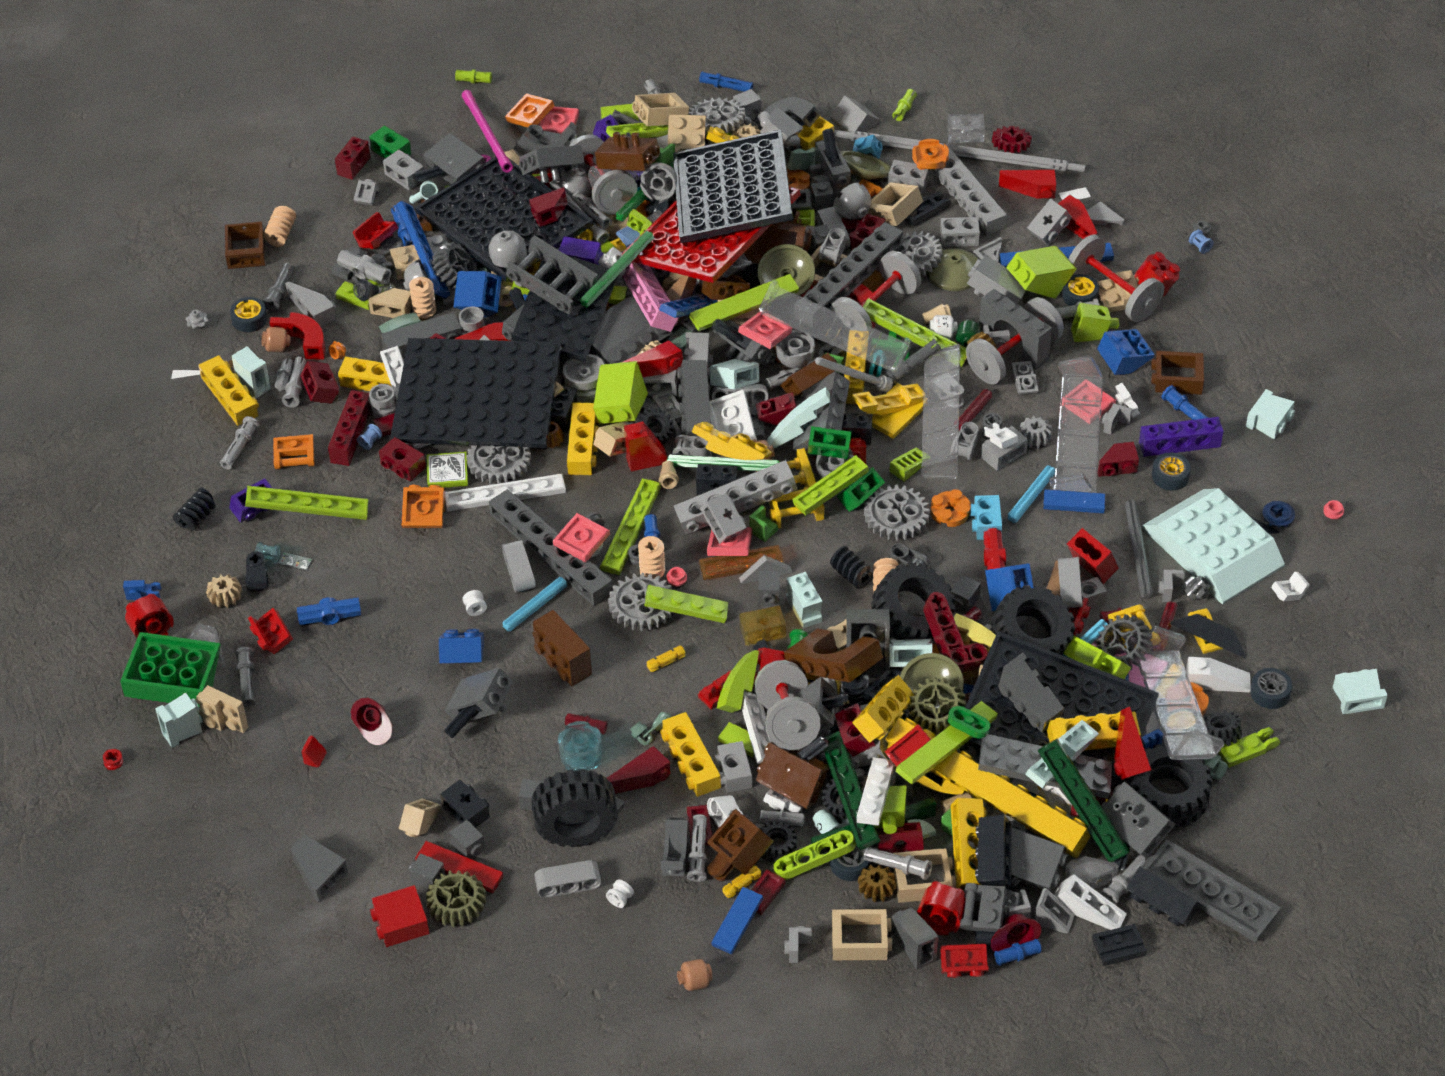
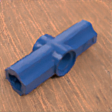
[297,597,361,625]

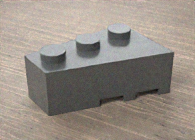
[998,653,1064,732]

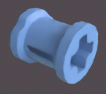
[1189,229,1214,254]
[357,424,382,450]

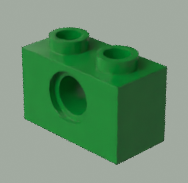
[369,125,412,159]
[808,426,851,459]
[836,467,885,512]

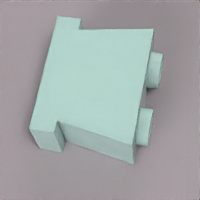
[232,346,271,398]
[710,359,759,389]
[1246,389,1295,439]
[786,572,822,629]
[889,639,932,667]
[1333,669,1387,714]
[155,693,203,748]

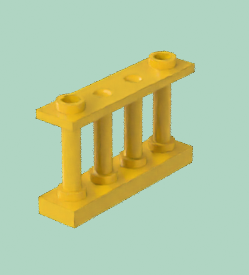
[756,448,824,528]

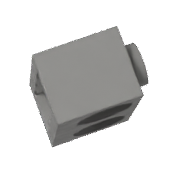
[888,160,929,194]
[940,217,980,247]

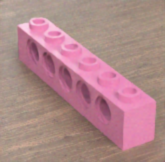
[622,262,678,332]

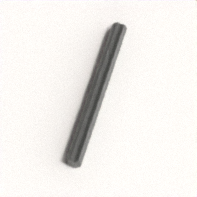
[1125,500,1152,598]

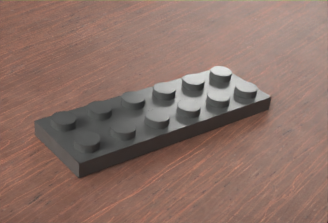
[978,734,1112,799]
[1143,839,1281,943]

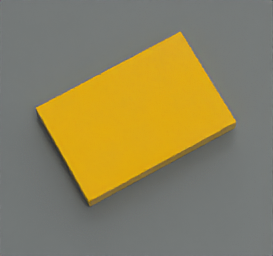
[866,383,929,439]

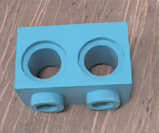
[971,495,1002,540]

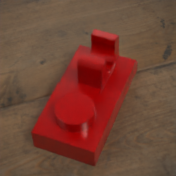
[698,670,731,710]

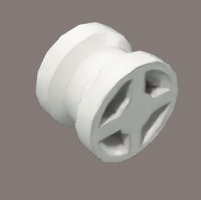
[463,590,487,616]
[606,880,634,908]

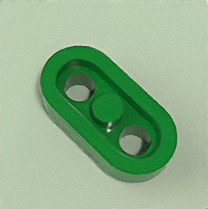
[948,706,990,738]

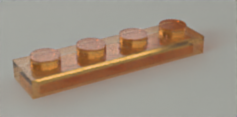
[699,545,783,580]

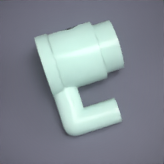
[409,180,438,204]
[813,809,850,834]

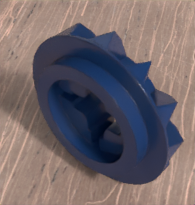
[1262,501,1295,529]

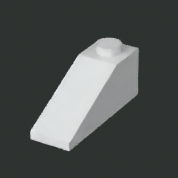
[1186,657,1251,692]
[1054,875,1127,930]

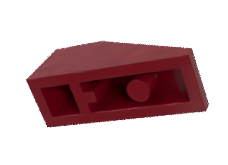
[607,746,671,794]

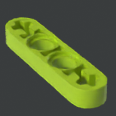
[774,830,857,880]

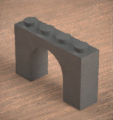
[979,289,1052,369]
[793,371,850,459]

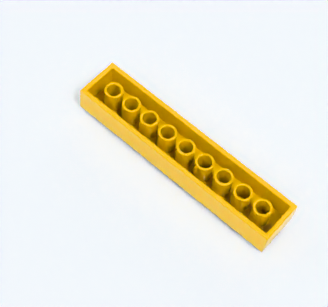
[885,718,1091,859]

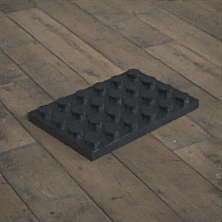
[511,256,618,362]

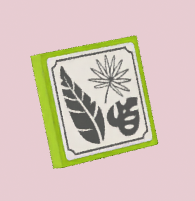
[427,452,468,488]

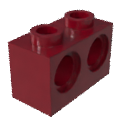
[849,214,886,251]
[835,703,876,757]

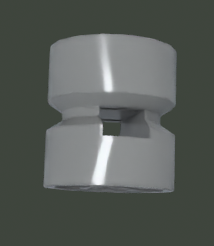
[459,306,485,335]
[369,384,396,419]

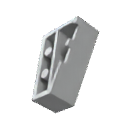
[684,332,713,394]

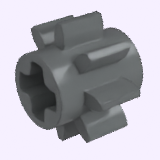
[1185,575,1210,601]

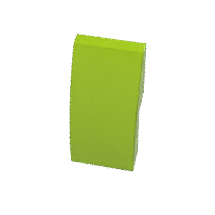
[626,209,652,236]

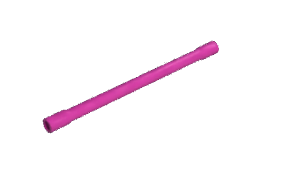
[462,90,513,172]

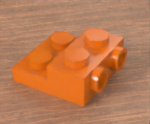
[401,485,445,528]

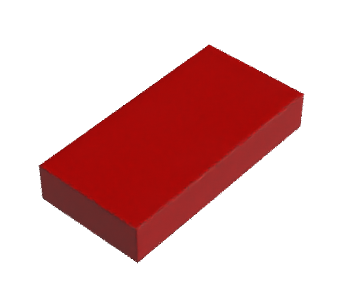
[885,724,931,767]

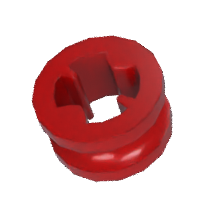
[103,749,123,770]

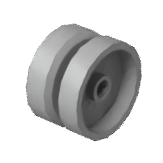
[563,354,604,403]

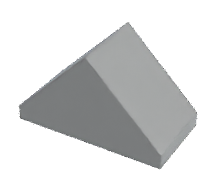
[1035,888,1075,933]

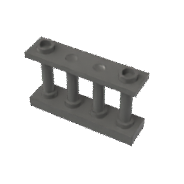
[506,236,598,314]

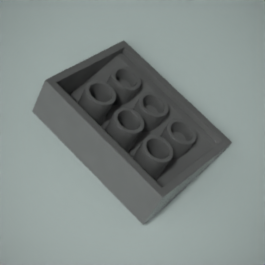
[589,295,673,364]

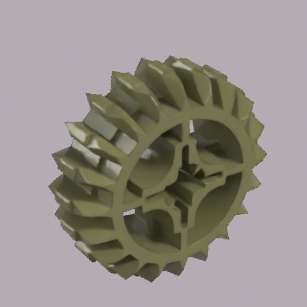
[908,677,967,734]
[426,870,486,928]

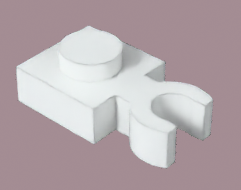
[1115,383,1140,418]
[984,423,1018,449]
[763,789,803,813]

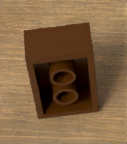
[532,610,592,686]

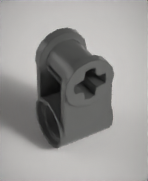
[890,543,930,568]

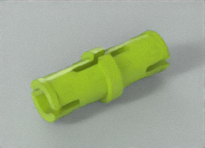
[455,69,492,84]
[892,89,917,121]

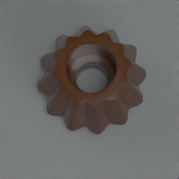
[547,421,564,448]

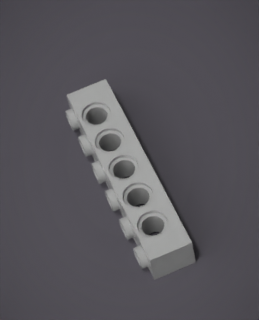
[930,148,1007,236]
[674,460,797,535]

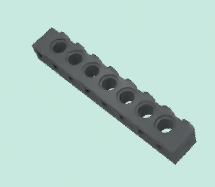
[793,222,903,329]
[489,489,613,606]

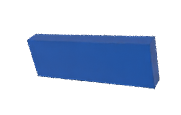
[1043,490,1105,513]
[711,887,763,955]

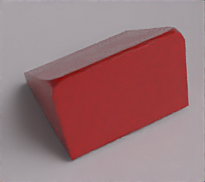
[301,735,327,768]

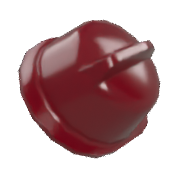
[351,698,393,745]
[991,914,1041,952]

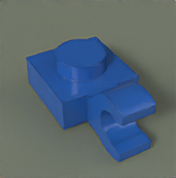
[123,580,161,600]

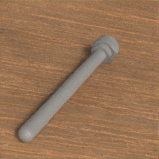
[550,181,610,244]
[815,357,893,393]

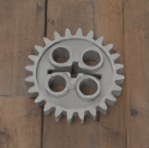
[688,97,746,135]
[897,231,943,276]
[466,445,531,484]
[864,485,930,541]
[608,573,672,631]

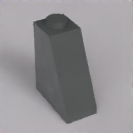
[291,834,348,902]
[891,907,938,970]

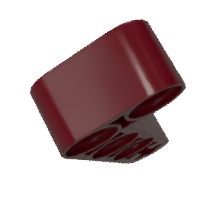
[923,592,988,673]

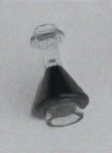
[354,279,395,301]

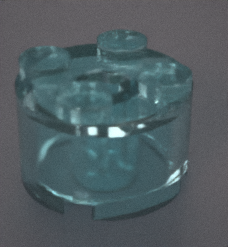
[558,721,603,771]

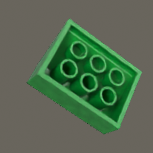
[120,632,221,707]

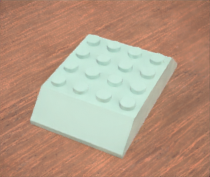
[1141,488,1285,605]

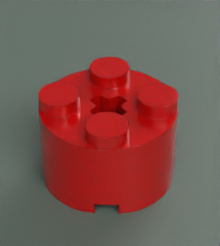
[1135,252,1180,297]
[125,594,174,639]
[917,882,966,935]

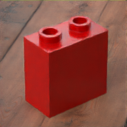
[1067,528,1119,584]
[370,885,429,947]

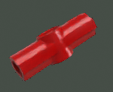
[983,528,1006,570]

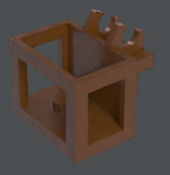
[745,211,814,264]

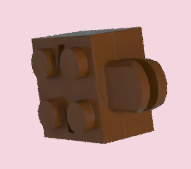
[707,808,774,881]

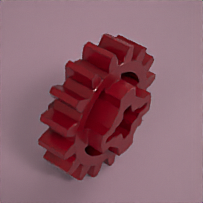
[992,126,1032,153]

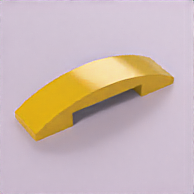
[852,384,927,414]
[886,744,964,794]

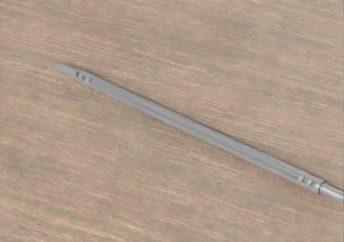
[834,130,1085,172]

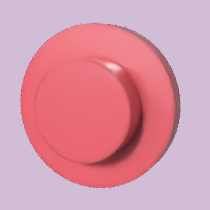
[1323,500,1344,519]
[667,567,687,586]

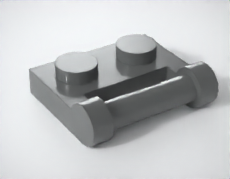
[960,883,1007,932]

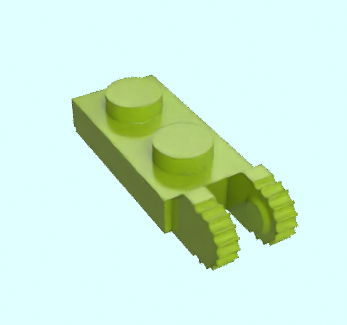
[1217,727,1281,768]

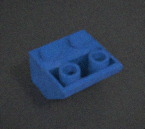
[454,271,502,318]
[1097,329,1155,375]
[985,563,1033,611]
[439,629,484,663]

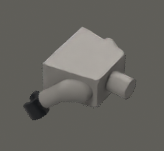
[753,106,803,151]

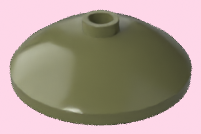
[841,151,891,180]
[758,244,815,300]
[926,248,978,291]
[900,653,964,715]

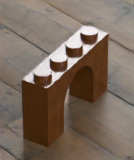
[784,628,883,682]

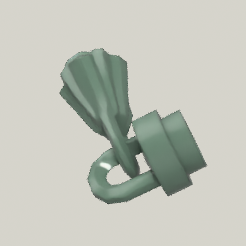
[630,712,671,745]

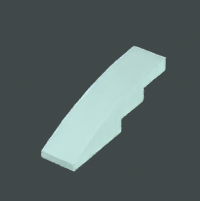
[767,387,830,448]
[1025,720,1099,788]

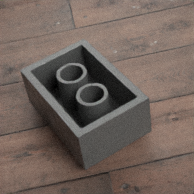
[846,609,890,678]

